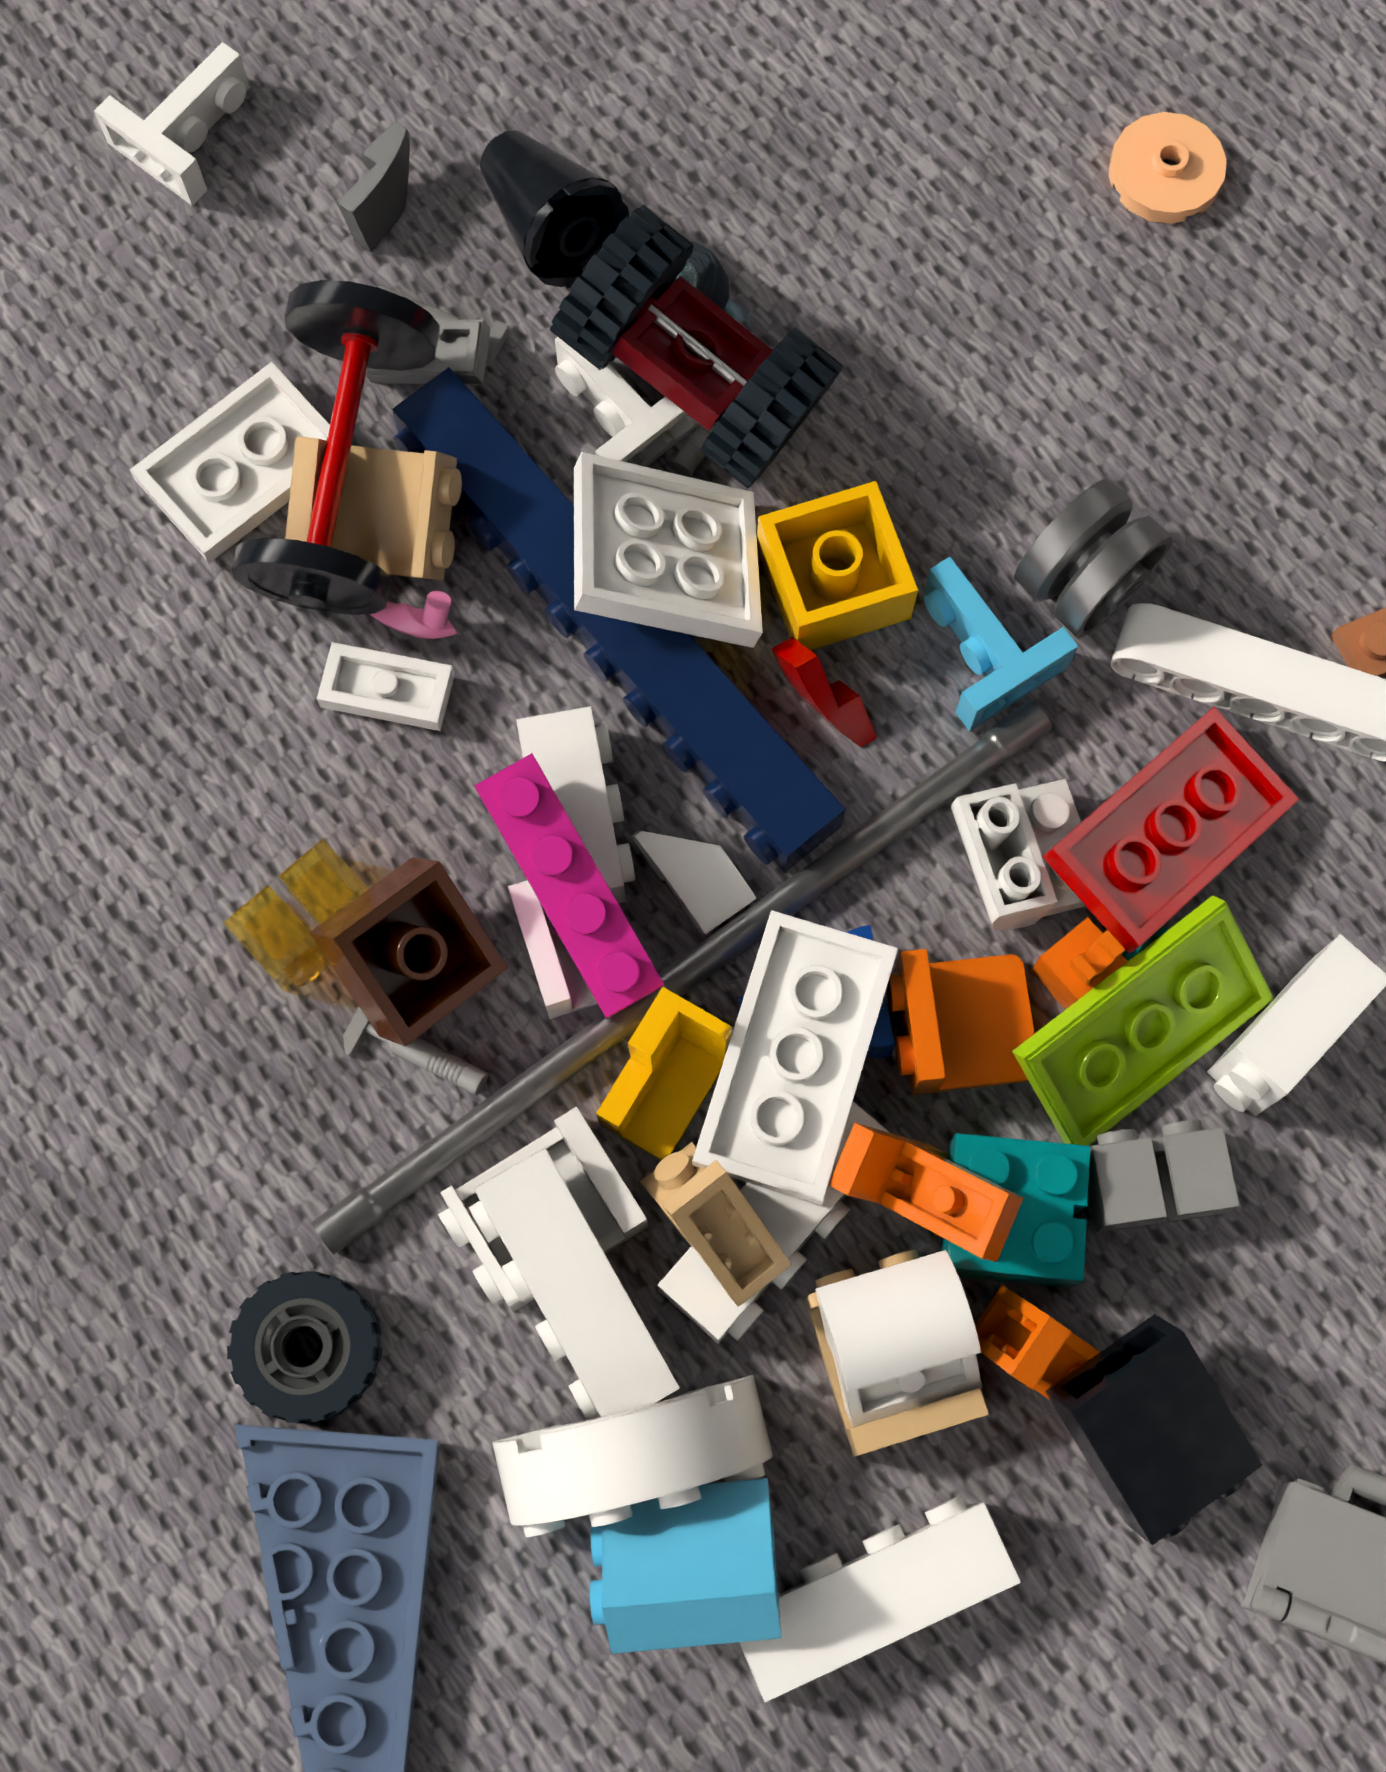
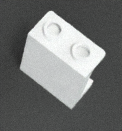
[438,1106,648,1312]

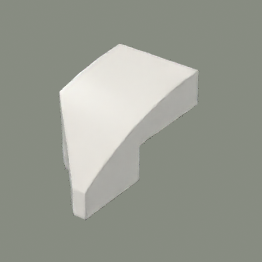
[631,831,757,934]

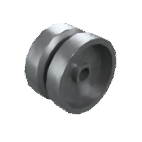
[1013,478,1174,639]

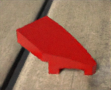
[771,637,877,747]

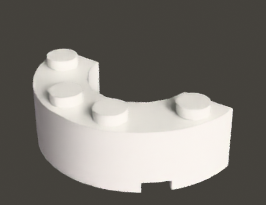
[492,1375,773,1537]

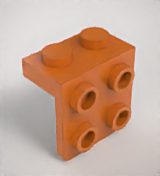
[887,949,1035,1095]

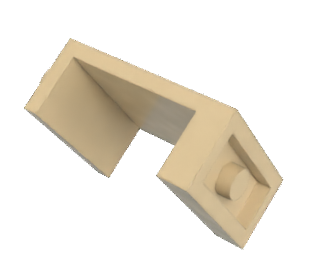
[285,436,462,581]

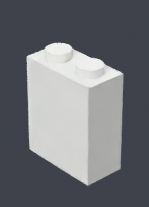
[1207,934,1386,1116]

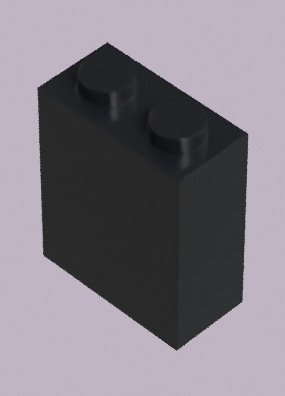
[1045,1314,1263,1545]

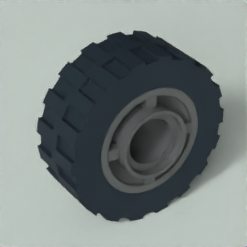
[227,1271,383,1423]

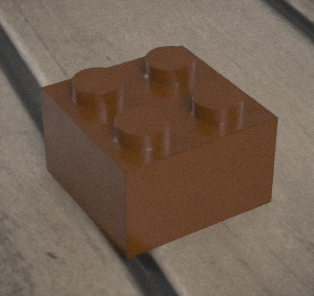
[309,857,508,1046]

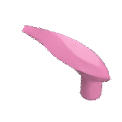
[369,591,457,639]

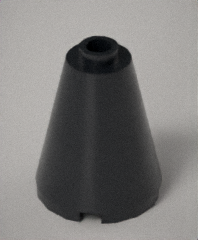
[480,130,630,287]

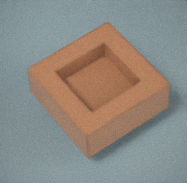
[1331,607,1386,678]

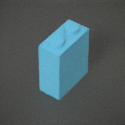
[590,1478,782,1654]

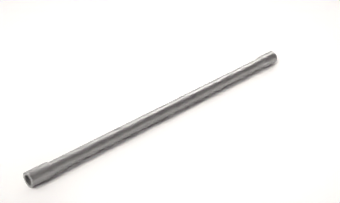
[311,700,1052,1255]

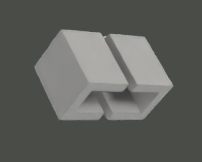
[1088,1120,1240,1233]

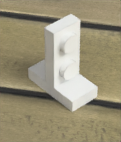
[94,42,250,206]
[555,337,699,467]

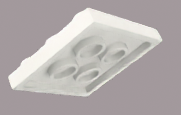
[574,452,763,648]

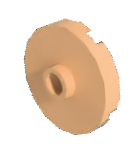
[1108,112,1227,224]

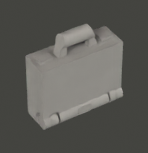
[1242,1464,1386,1666]

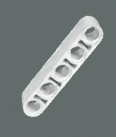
[1111,603,1386,762]

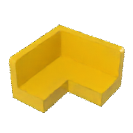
[596,986,732,1161]

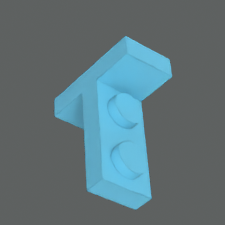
[924,557,1078,732]

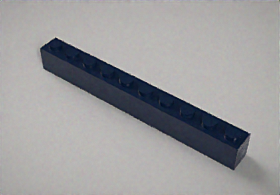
[392,367,846,873]

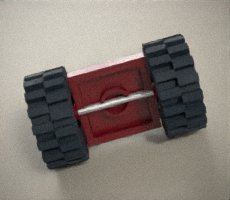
[550,205,844,489]

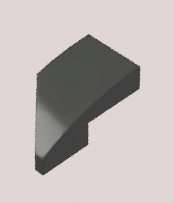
[336,121,410,252]

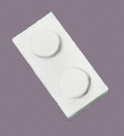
[317,642,455,731]

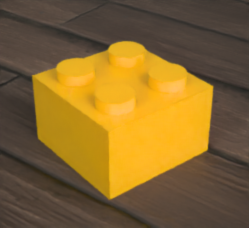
[757,481,918,650]

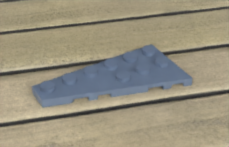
[234,1424,441,1772]

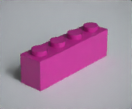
[474,753,664,1019]

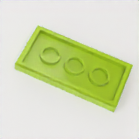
[1012,895,1274,1146]

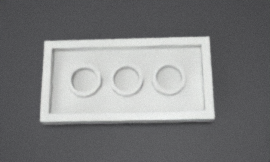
[692,910,898,1205]

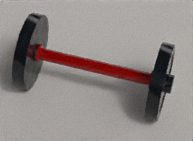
[232,280,440,615]

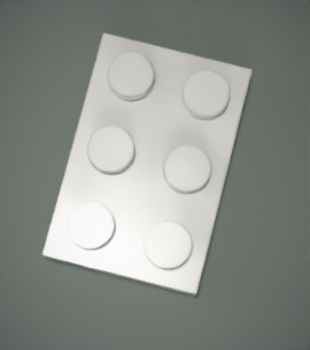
[130,362,330,563]

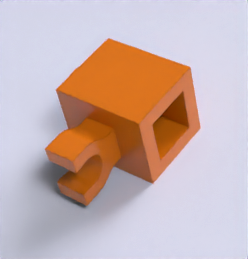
[1031,917,1127,1010]

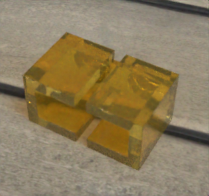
[223,839,368,992]

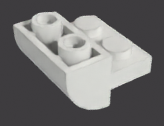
[951,779,1086,930]
[815,1250,982,1427]

